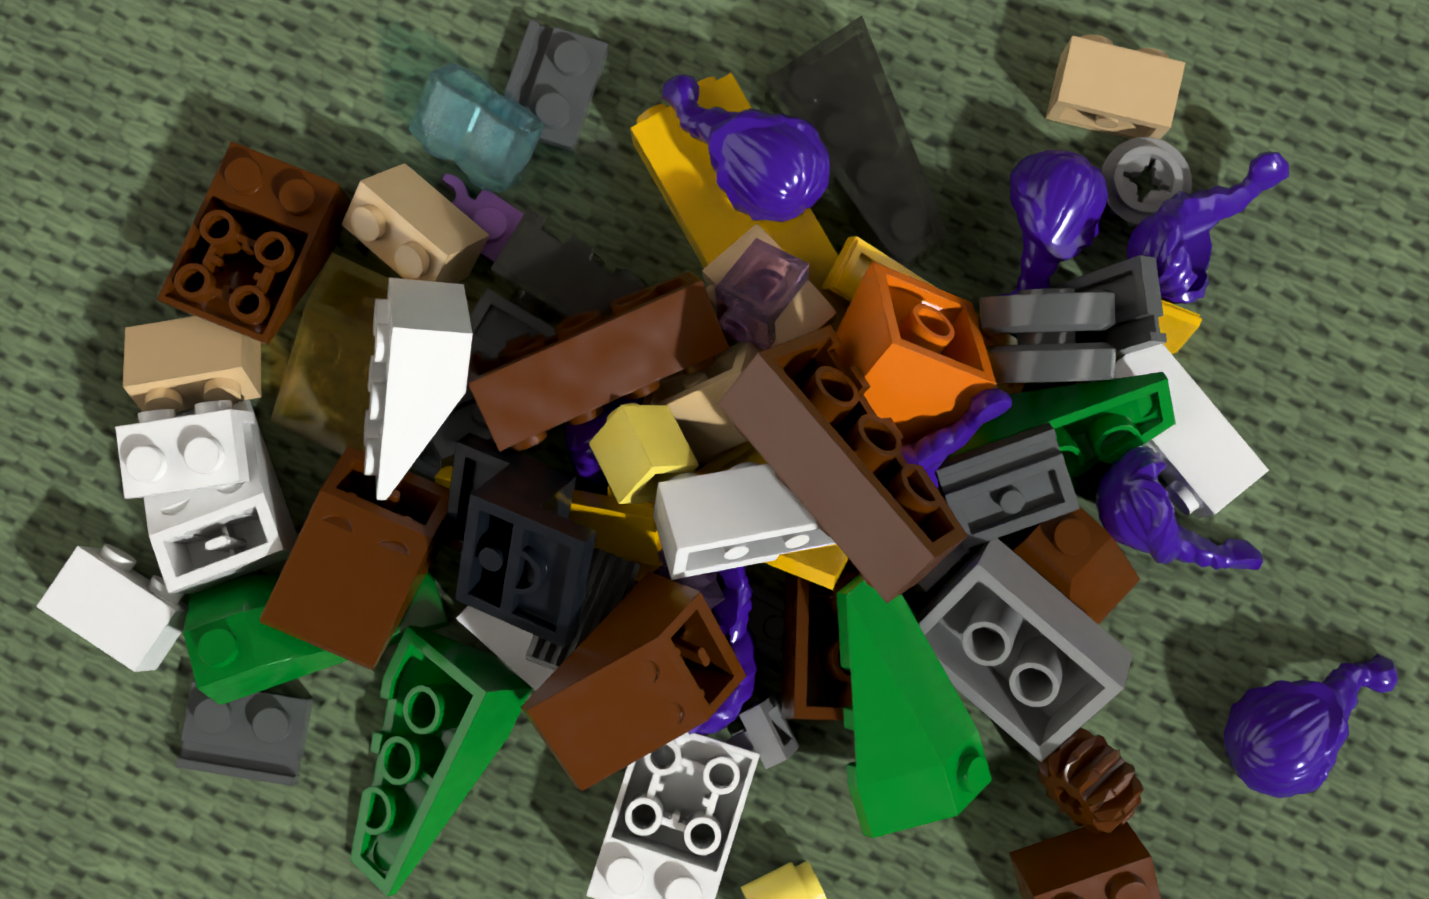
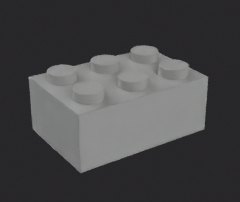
[915,538,1133,762]

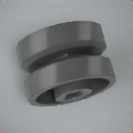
[979,288,1116,383]

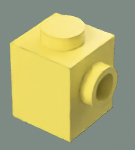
[589,403,699,504]

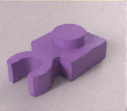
[442,174,533,269]

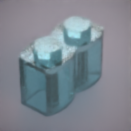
[409,63,545,193]

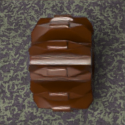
[1037,727,1144,835]

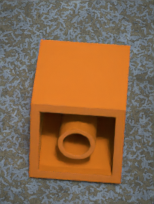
[835,261,996,446]

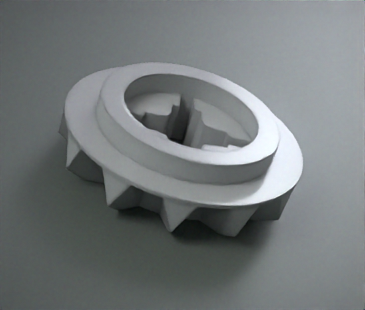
[1100,137,1192,227]

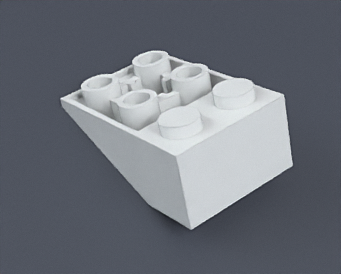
[364,278,473,500]
[144,400,298,594]
[586,732,760,899]

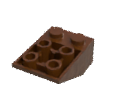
[157,141,351,345]
[260,446,450,671]
[521,571,747,791]
[1009,822,1161,899]

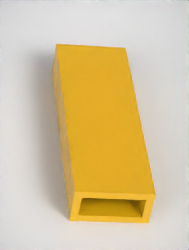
[630,73,848,335]

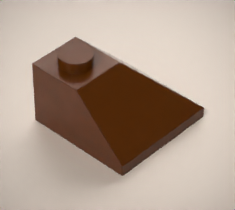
[1008,506,1140,625]

